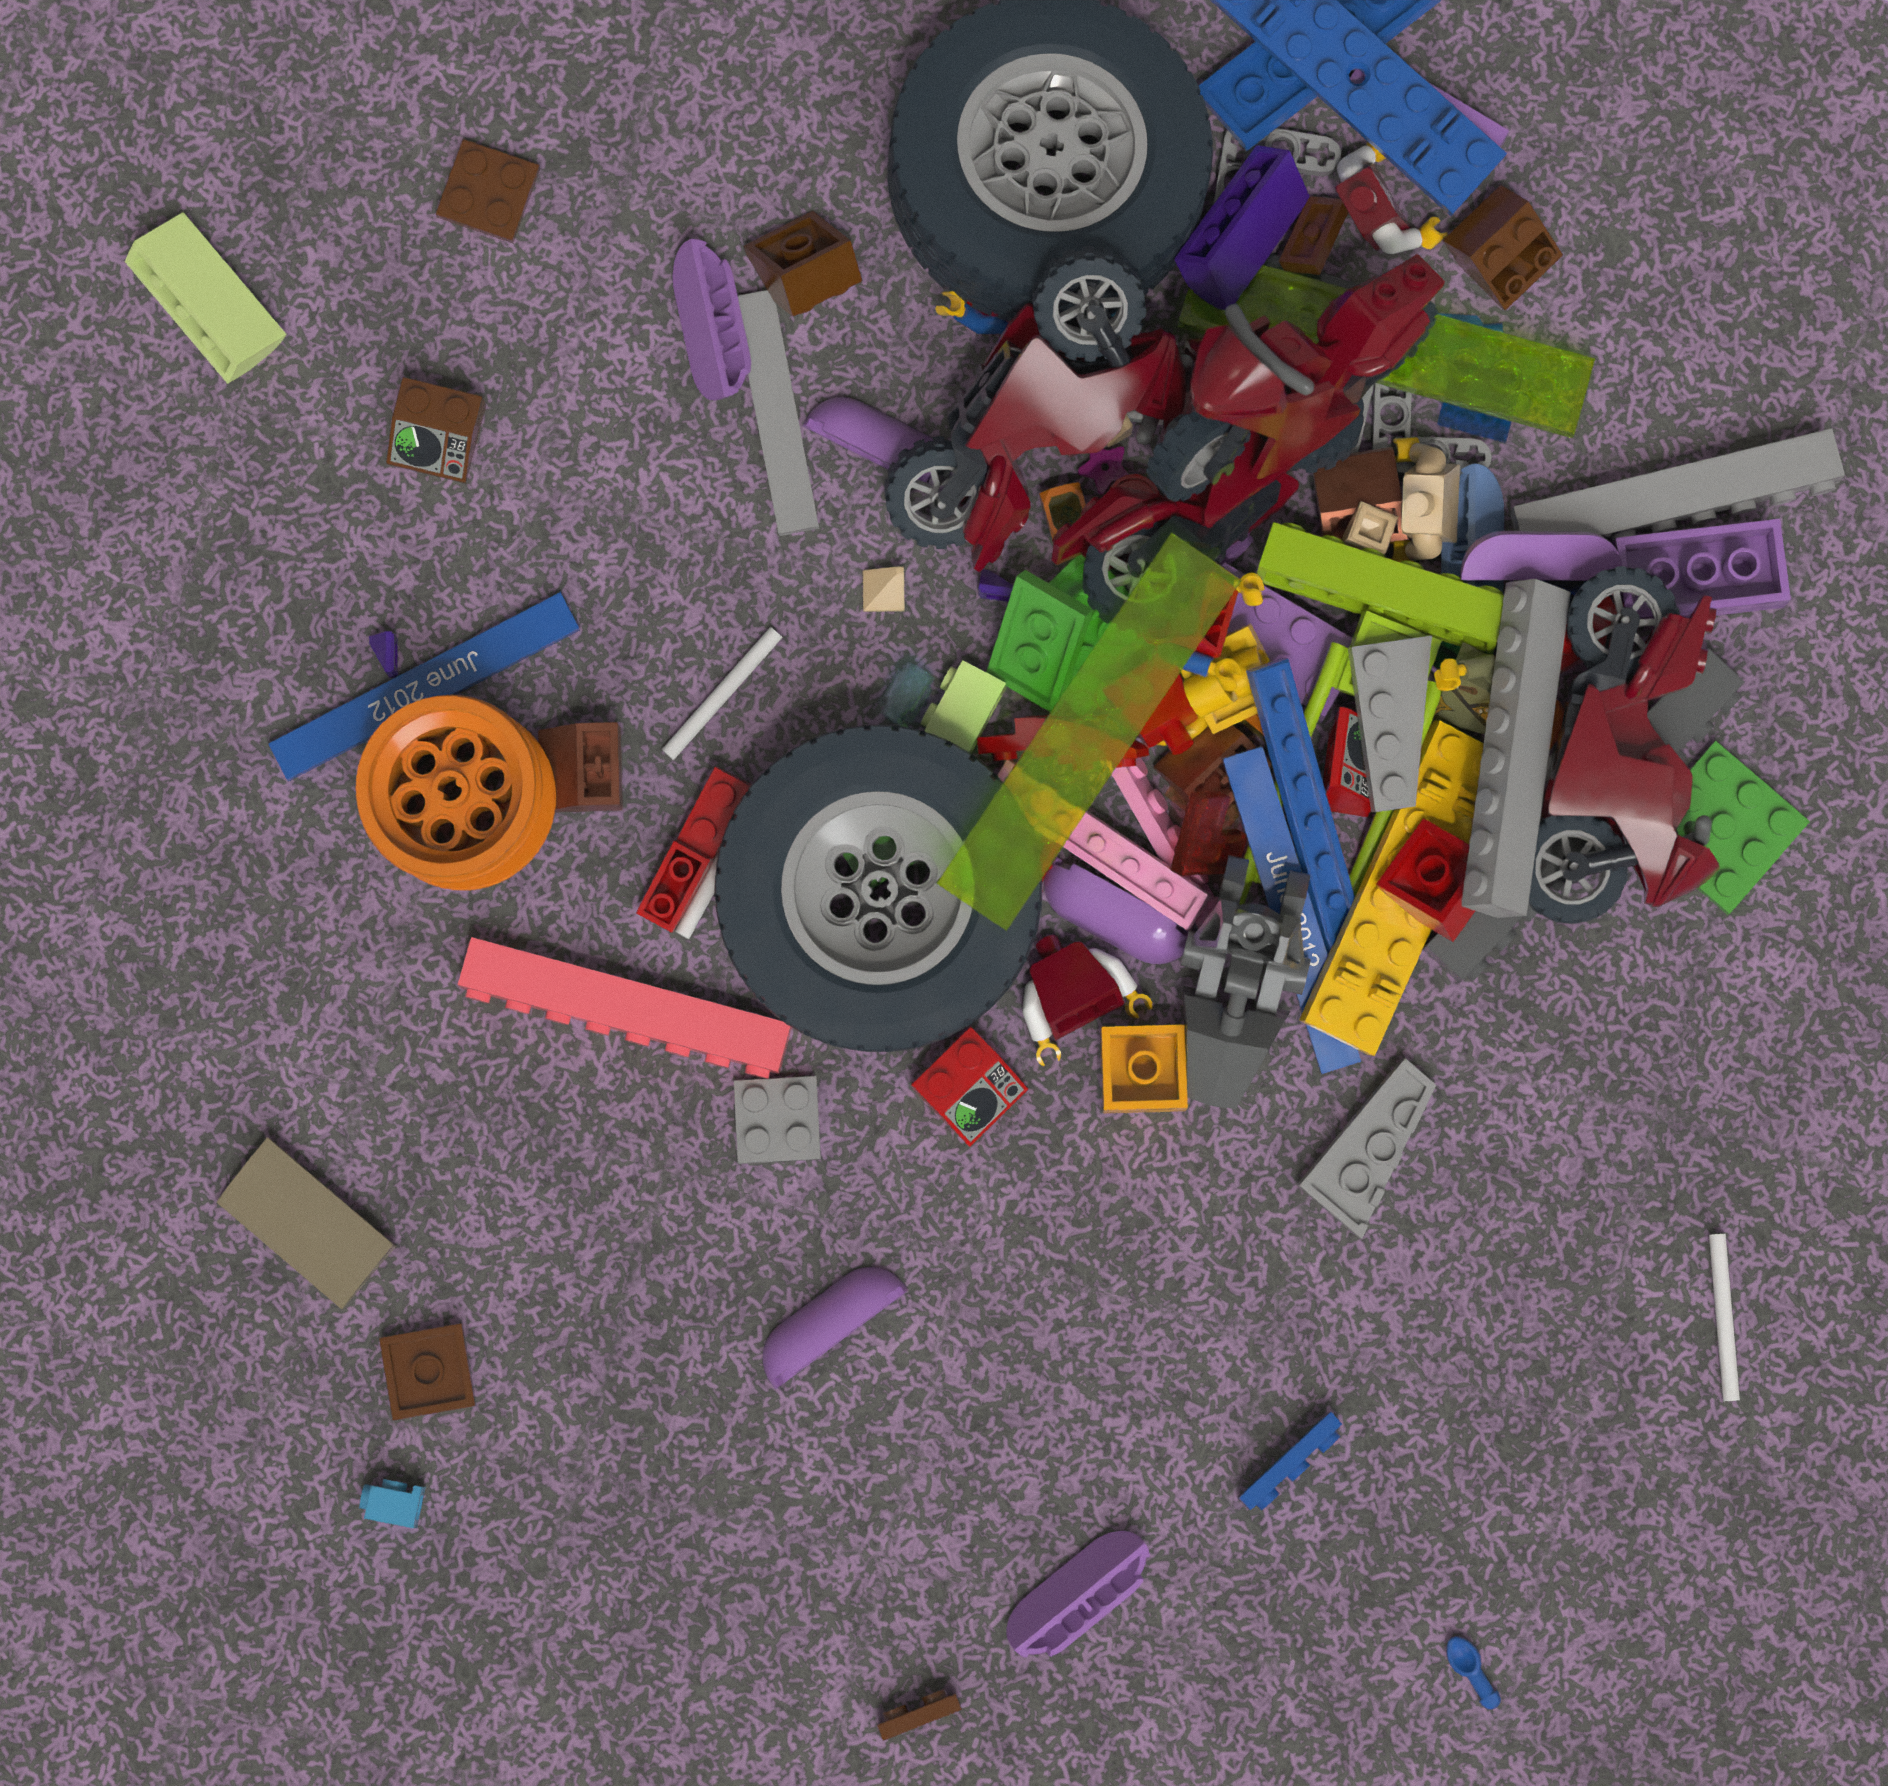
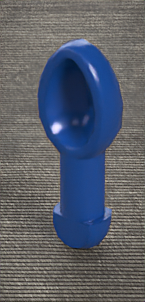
[1446,1636,1501,1710]

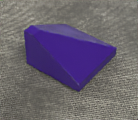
[978,569,1014,602]
[369,631,398,678]

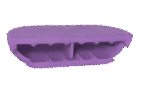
[673,239,751,401]
[803,397,933,483]
[1460,531,1622,580]
[1044,857,1189,964]
[763,1267,908,1390]
[1006,1531,1150,1658]

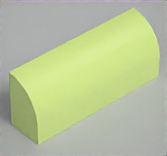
[125,212,286,384]

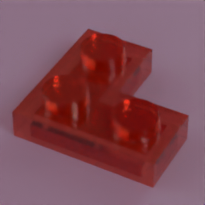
[1170,791,1247,876]

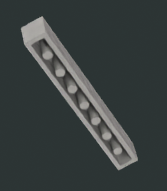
[1510,428,1845,541]
[1461,579,1571,918]

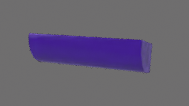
[1175,145,1310,310]

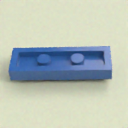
[1238,1412,1342,1511]

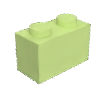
[921,660,1006,753]

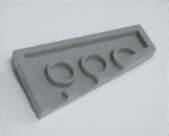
[1348,636,1432,812]
[1297,1058,1436,1239]

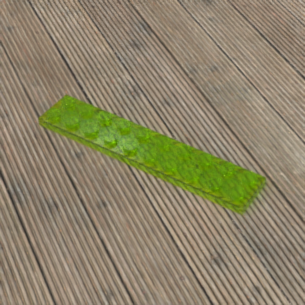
[1178,265,1595,439]
[936,533,1242,931]

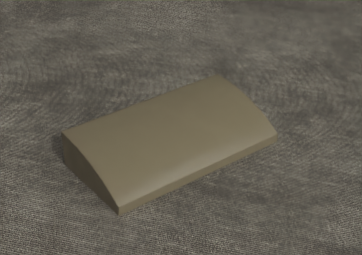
[217,1137,396,1310]

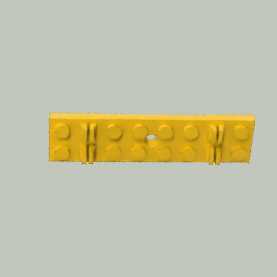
[1299,721,1484,1056]

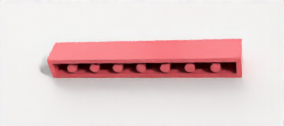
[458,937,792,1079]

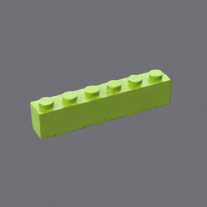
[1257,522,1504,655]

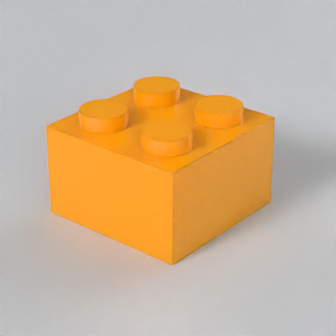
[1100,1024,1188,1114]

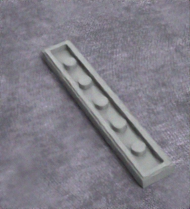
[738,290,819,536]

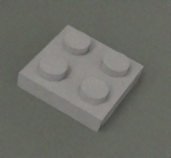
[734,1076,821,1164]

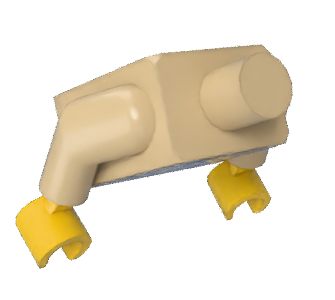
[1388,437,1460,562]

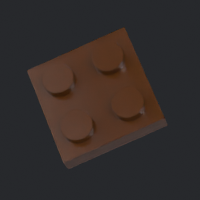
[436,139,540,243]
[379,1324,476,1421]

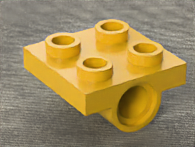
[1178,623,1271,734]

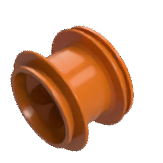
[356,695,556,891]

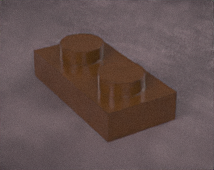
[1279,196,1348,275]
[877,1689,962,1741]

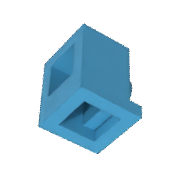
[359,1479,426,1528]

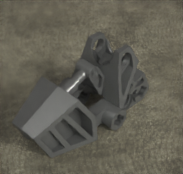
[1181,855,1311,1109]

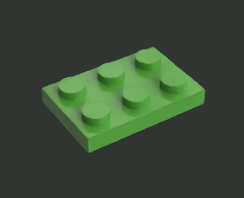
[986,570,1094,714]

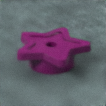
[1077,446,1129,495]

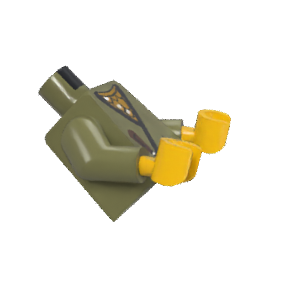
[1421,642,1496,748]

